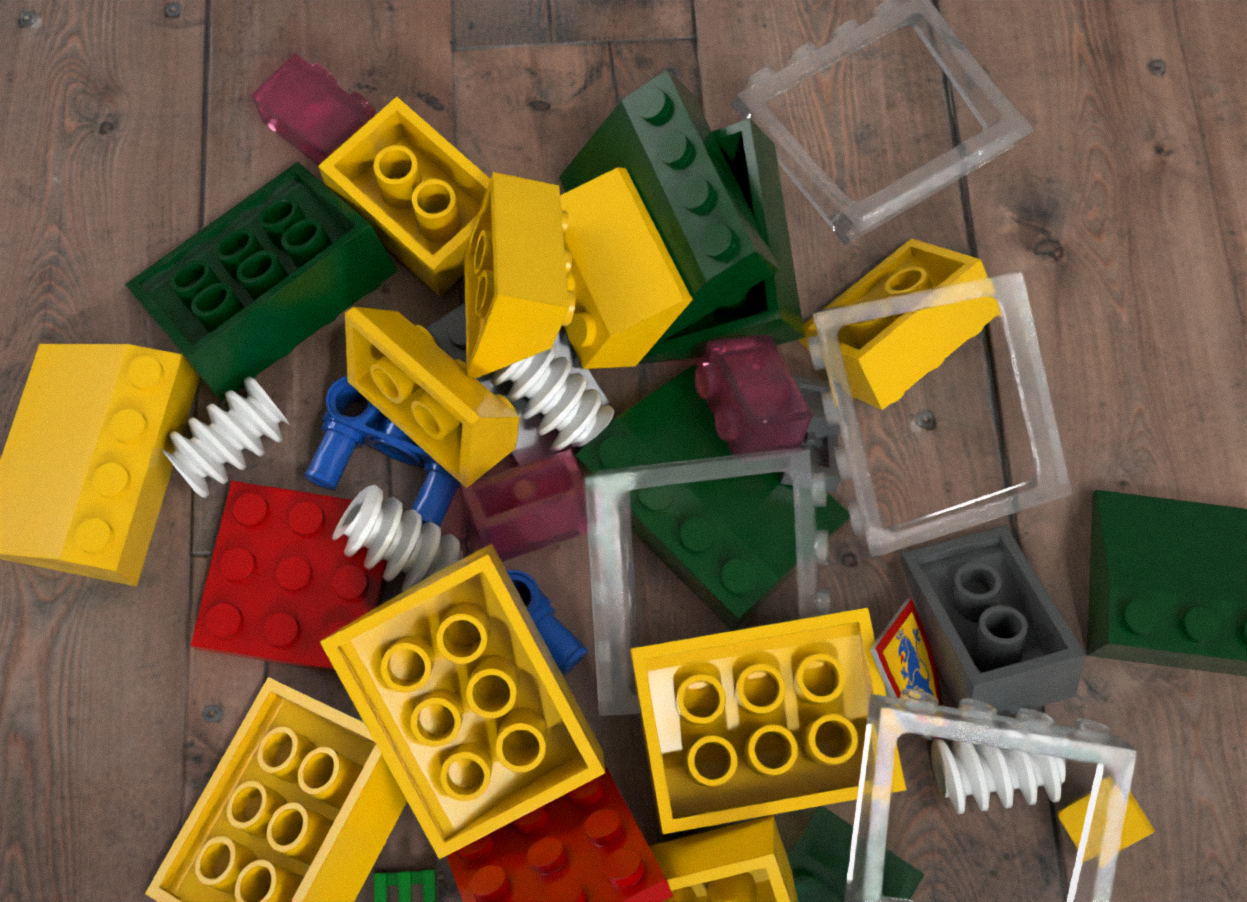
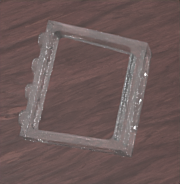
[731,0,1034,246]
[808,270,1072,558]
[585,446,832,716]
[844,688,1137,902]

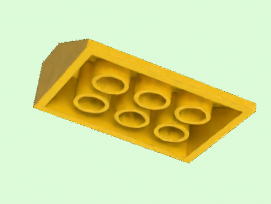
[0,344,200,587]
[320,544,605,860]
[630,608,906,834]
[145,677,407,902]

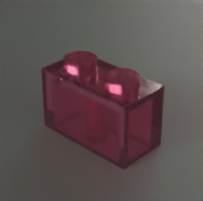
[251,53,376,166]
[695,335,813,462]
[461,449,593,562]

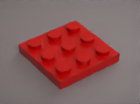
[190,481,387,672]
[447,763,673,902]

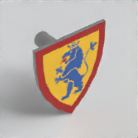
[870,598,944,741]

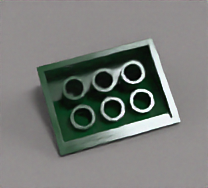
[559,70,780,347]
[637,118,805,365]
[125,162,398,402]
[575,364,852,631]
[1087,490,1247,677]

